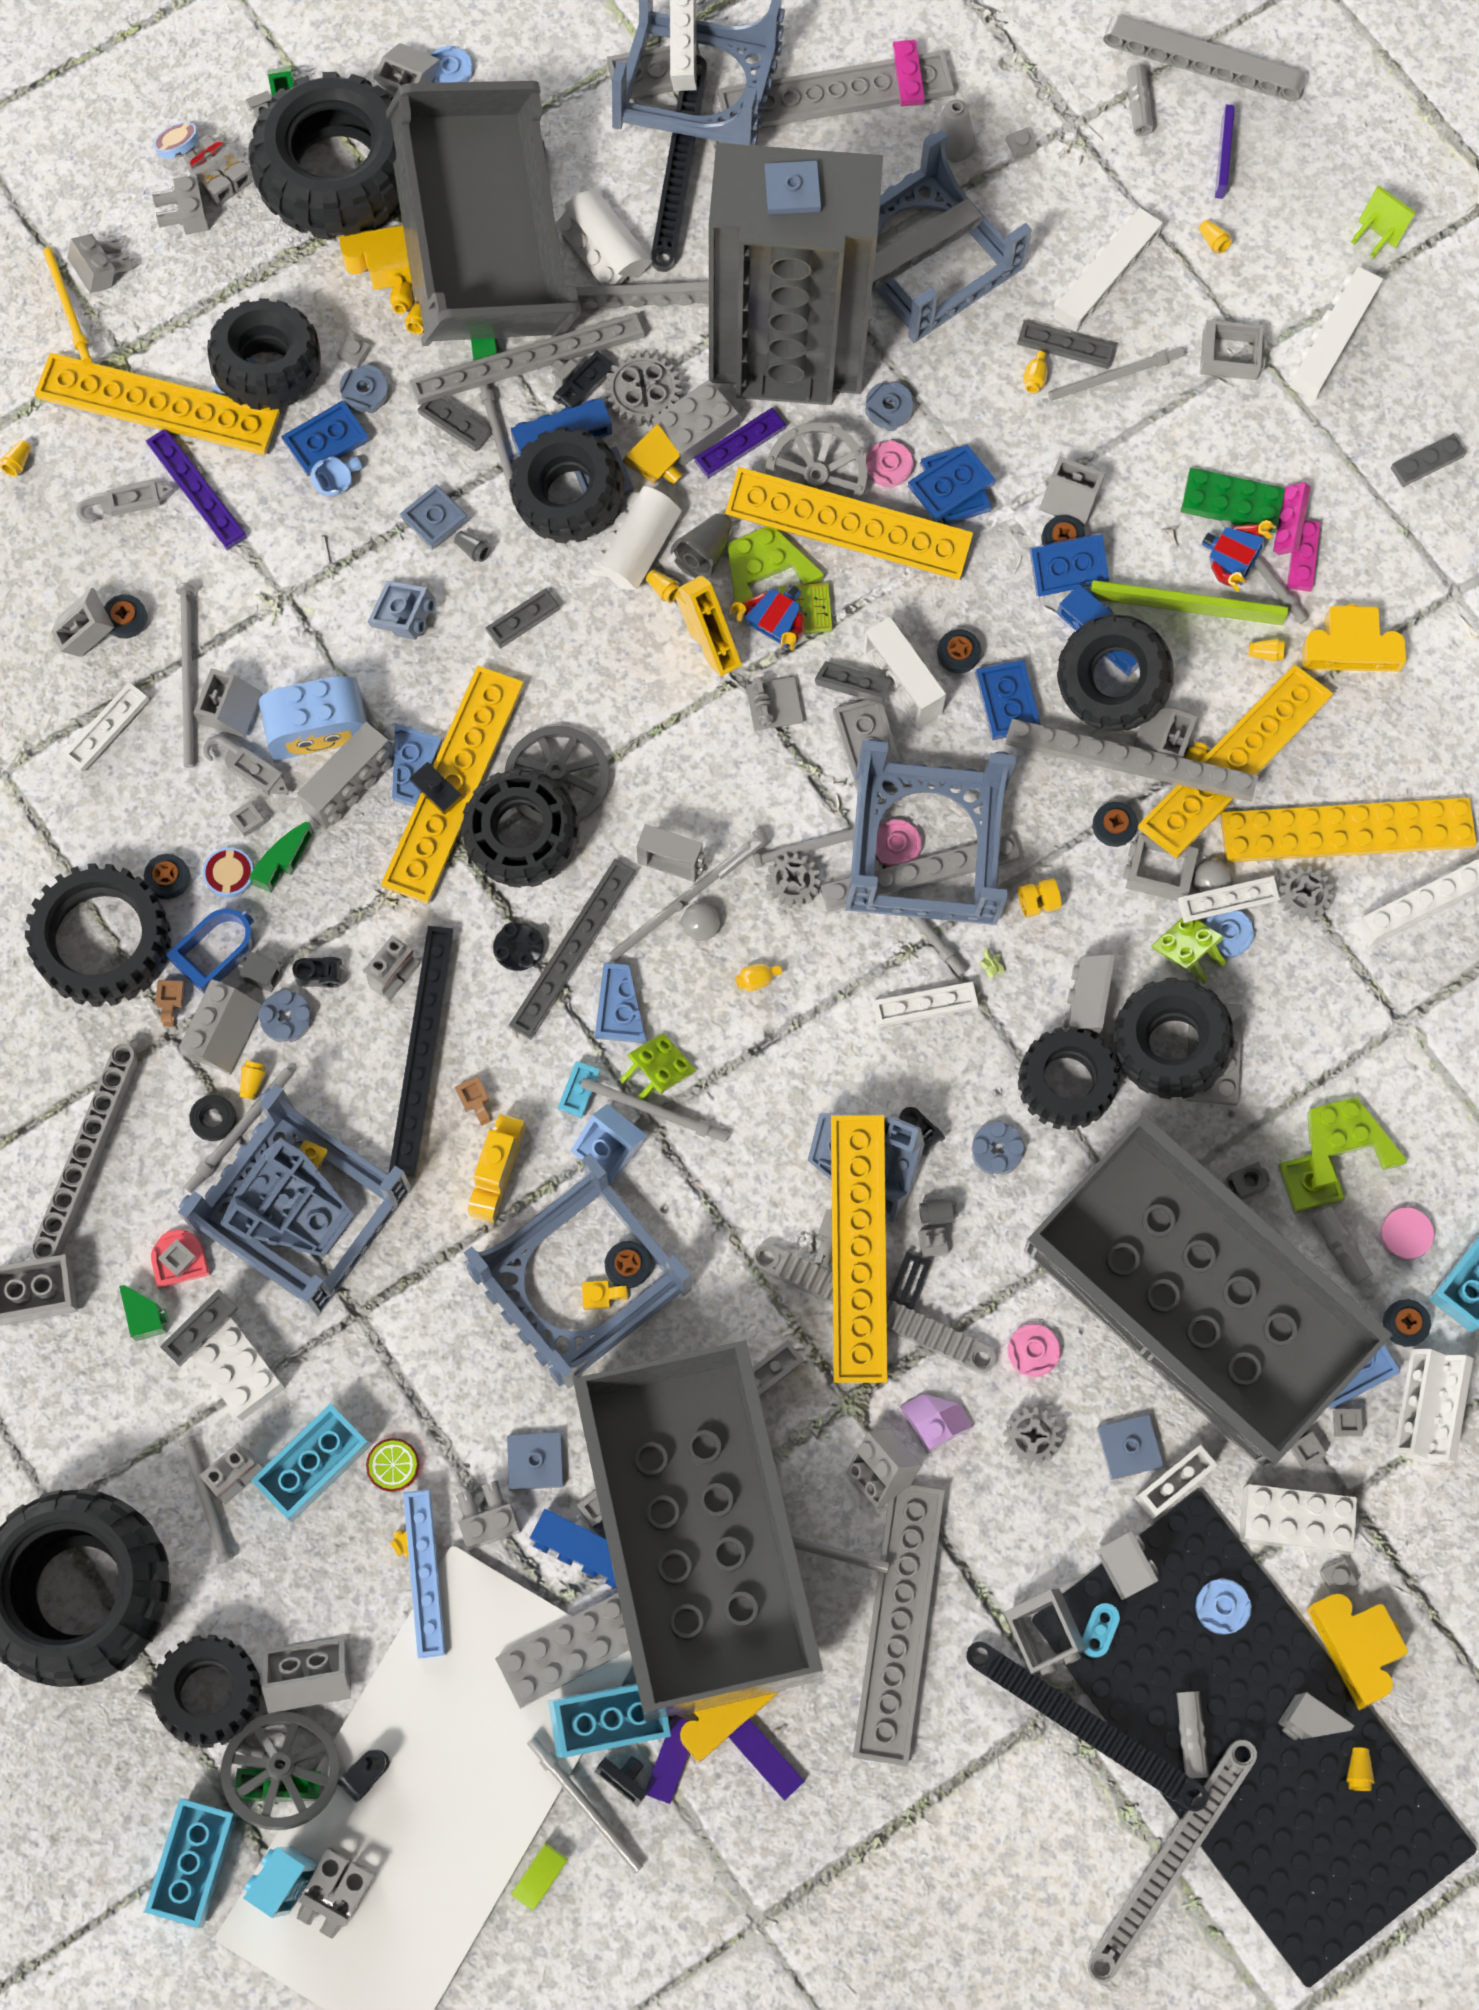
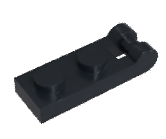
[553,351,615,408]

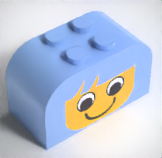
[259,676,368,761]

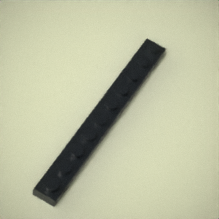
[389,926,454,1178]

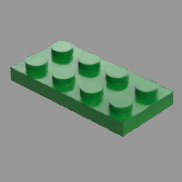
[1180,467,1285,533]

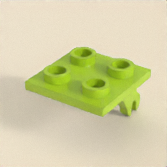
[1351,185,1416,259]
[1151,918,1226,984]
[620,1033,697,1100]

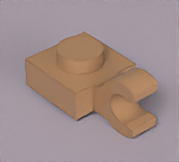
[155,980,185,1027]
[455,1076,491,1126]

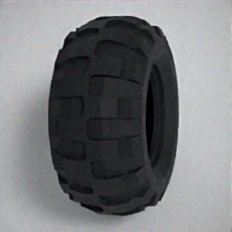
[249,72,400,240]

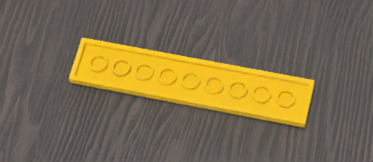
[34,353,280,456]
[725,467,973,581]
[1138,664,1334,859]
[381,665,524,904]
[1220,798,1477,863]
[831,1115,887,1383]

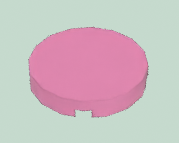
[865,440,913,487]
[875,819,922,867]
[1380,1208,1434,1260]
[1007,1324,1061,1377]

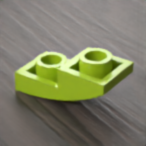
[510,1843,568,1911]

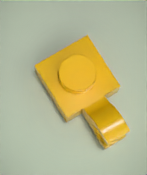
[582,1281,628,1310]

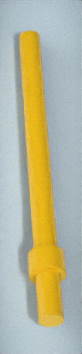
[43,248,92,364]

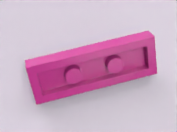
[892,40,924,107]
[1273,482,1311,555]
[1287,520,1320,592]

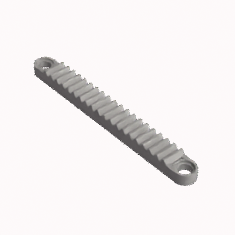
[753,1244,996,1373]
[1087,1740,1257,1983]

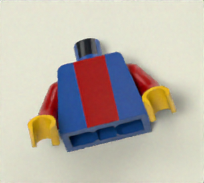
[1202,520,1276,592]
[729,584,805,651]

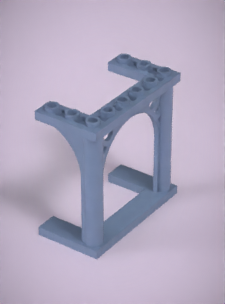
[612,0,785,146]
[875,129,1032,344]
[845,739,1016,925]
[178,1084,412,1317]
[463,1153,692,1389]

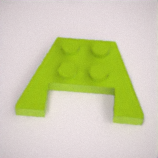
[727,527,824,615]
[1307,1097,1407,1190]

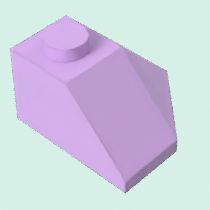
[900,1394,973,1454]

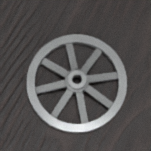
[765,422,867,501]

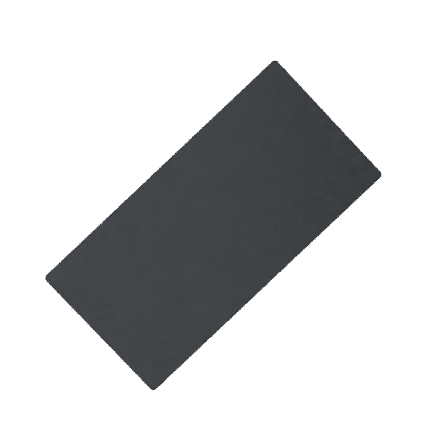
[1032,1491,1477,1987]

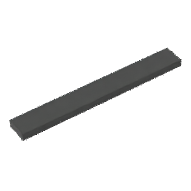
[508,859,636,1040]

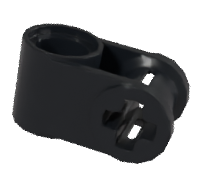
[292,957,342,988]
[898,1107,945,1157]
[337,1750,390,1803]

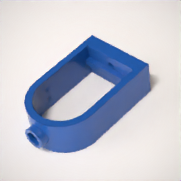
[166,909,255,994]

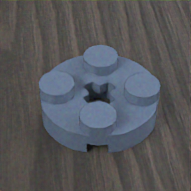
[340,365,389,413]
[865,382,913,431]
[258,990,311,1042]
[971,1122,1024,1175]

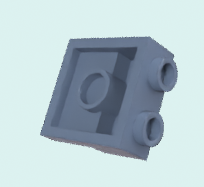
[368,580,436,640]

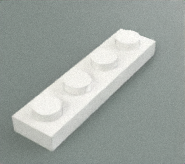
[62,682,149,773]
[1178,876,1280,923]
[872,981,978,1028]

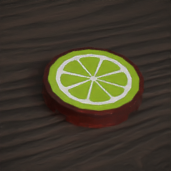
[366,1438,421,1493]

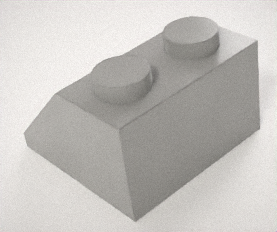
[1278,1692,1354,1740]

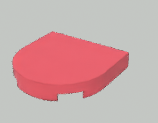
[151,1229,210,1289]

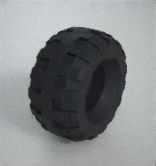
[207,298,321,410]
[509,427,624,544]
[1057,614,1174,732]
[461,768,580,888]
[1114,977,1234,1099]

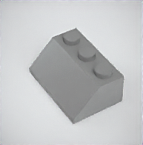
[1063,954,1115,1039]
[179,979,262,1075]
[262,1637,351,1713]

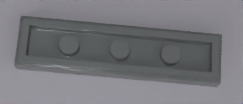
[1017,320,1116,369]

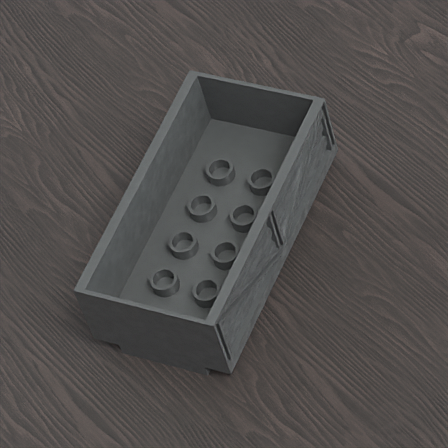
[709,143,883,405]
[1024,1113,1393,1470]
[573,1340,823,1722]

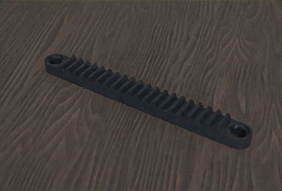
[651,55,707,272]
[966,1642,1208,1812]

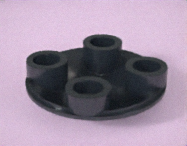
[493,923,544,971]

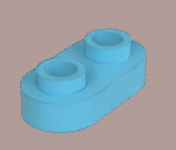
[1082,1603,1120,1658]

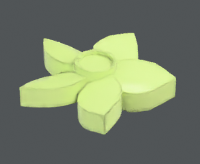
[979,948,1005,978]

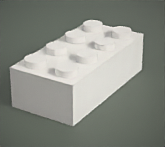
[863,617,946,728]
[192,1317,285,1421]
[1239,1484,1357,1555]

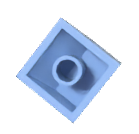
[571,1104,647,1183]

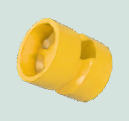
[1018,878,1062,918]

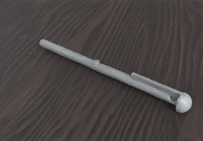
[176,582,195,768]
[609,830,768,961]

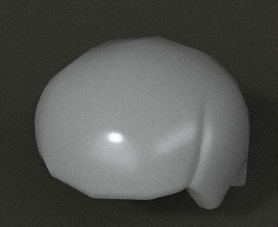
[1191,859,1233,892]
[681,902,720,941]

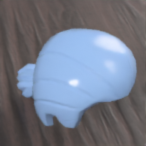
[311,456,362,497]

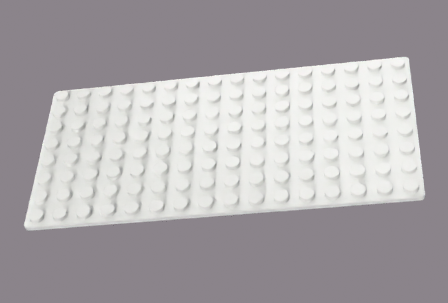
[216,1546,633,2010]

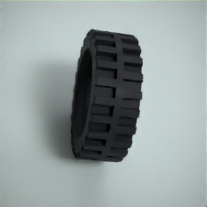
[25,863,171,1007]

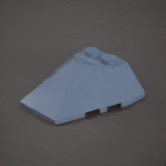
[808,1113,924,1222]
[221,1138,354,1257]

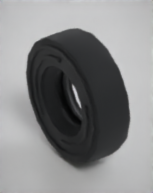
[189,1094,237,1142]

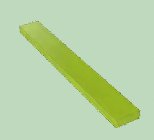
[1090,580,1288,626]

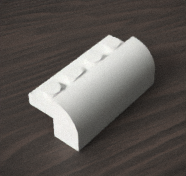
[555,191,652,286]
[587,486,682,590]
[1393,1349,1474,1465]

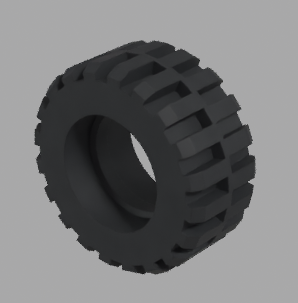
[1018,1026,1120,1130]
[151,1635,262,1748]

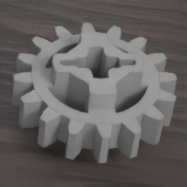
[766,853,821,908]
[1278,866,1334,921]
[1003,1407,1062,1467]

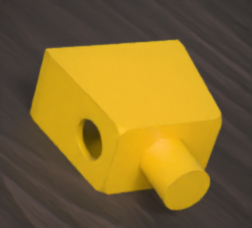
[622,424,683,485]

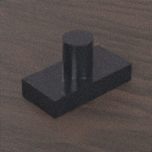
[409,762,463,815]
[595,1756,648,1807]

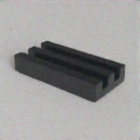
[888,1251,931,1310]

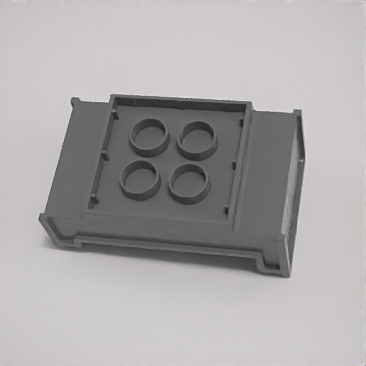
[386,81,581,346]

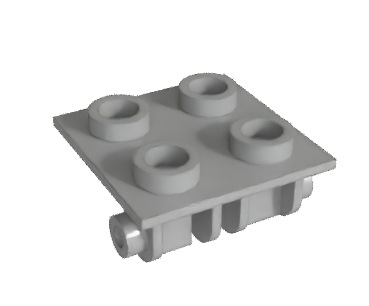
[746,677,803,731]

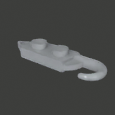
[76,480,173,524]
[203,735,289,796]

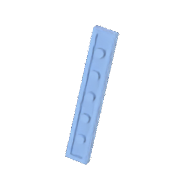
[403,1489,446,1659]

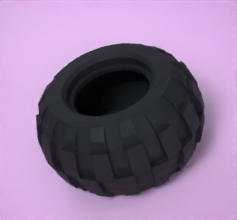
[0,1489,171,1687]

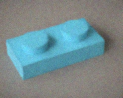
[557,1061,600,1119]

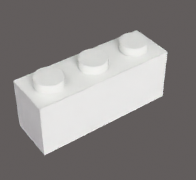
[1134,1444,1218,1520]

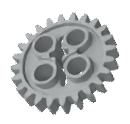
[604,352,682,427]

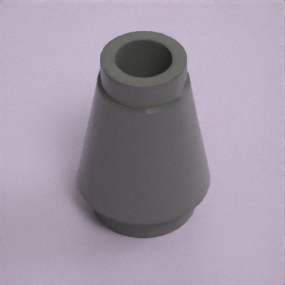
[454,531,491,562]

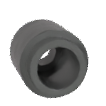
[919,1197,958,1226]

